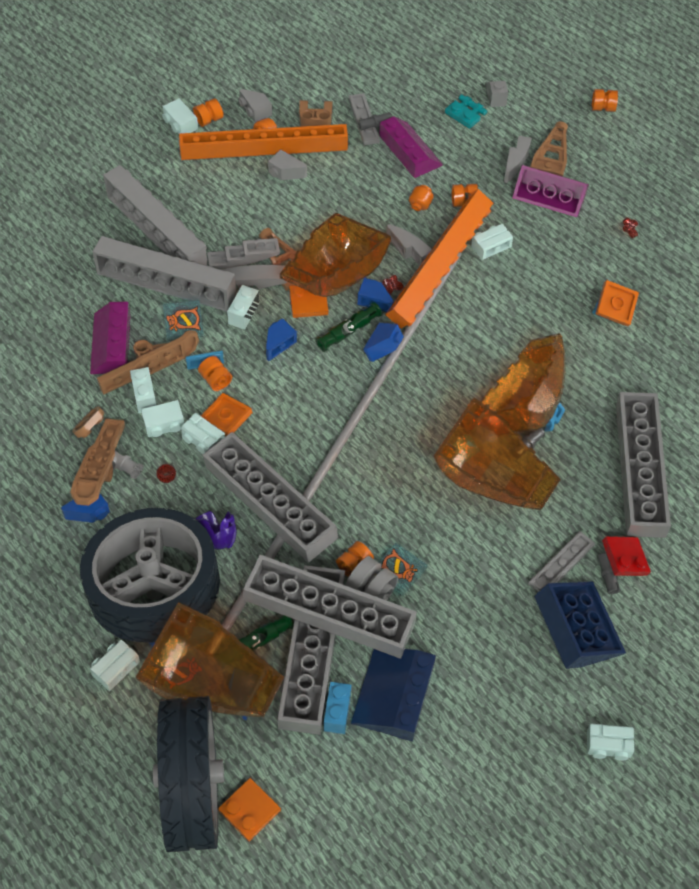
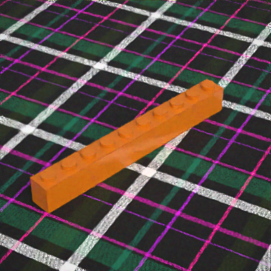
[179,124,348,160]
[385,189,493,329]

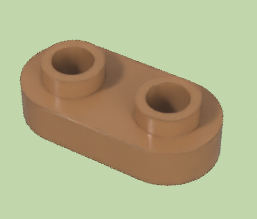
[72,406,104,438]

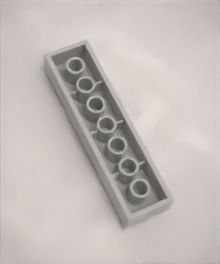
[103,165,208,266]
[92,236,236,311]
[616,392,671,538]
[202,432,338,563]
[243,555,417,659]
[277,565,345,735]

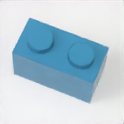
[324,682,352,734]

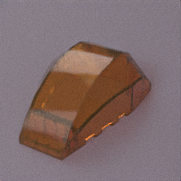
[279,213,391,297]
[470,333,566,435]
[434,397,561,510]
[136,602,284,717]

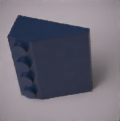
[534,582,626,669]
[351,649,436,742]

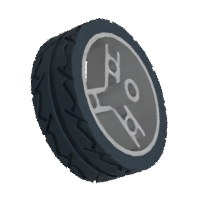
[80,508,220,643]
[153,696,224,853]

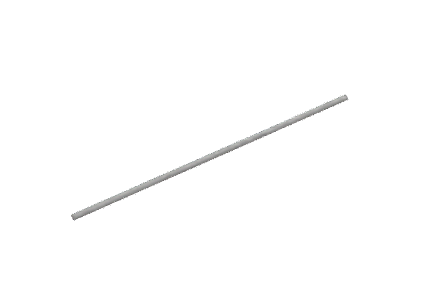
[205,253,462,657]

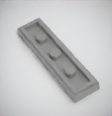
[348,93,380,145]
[528,531,595,592]

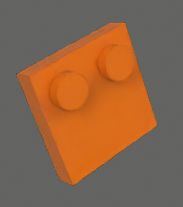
[595,280,639,326]
[289,283,328,318]
[201,393,253,436]
[218,778,281,842]

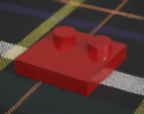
[602,536,651,576]

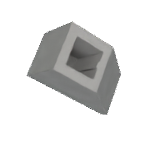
[238,89,272,122]

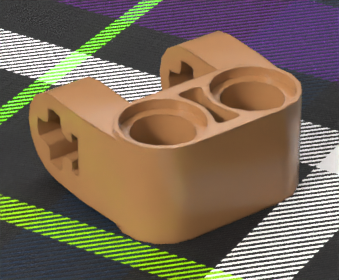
[299,100,333,127]

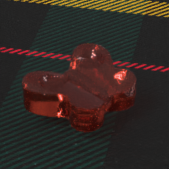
[623,217,638,238]
[382,275,404,295]

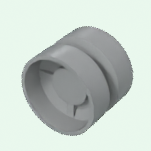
[345,556,398,601]

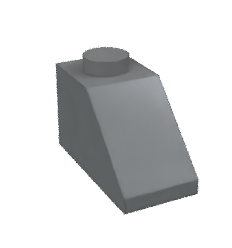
[485,81,508,107]
[268,150,307,180]

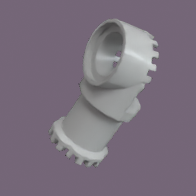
[112,450,144,479]

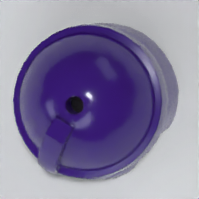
[195,511,237,550]

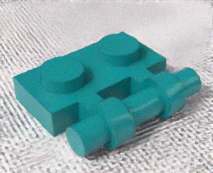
[445,94,488,129]

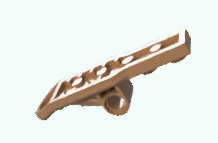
[97,330,199,395]
[70,419,125,506]

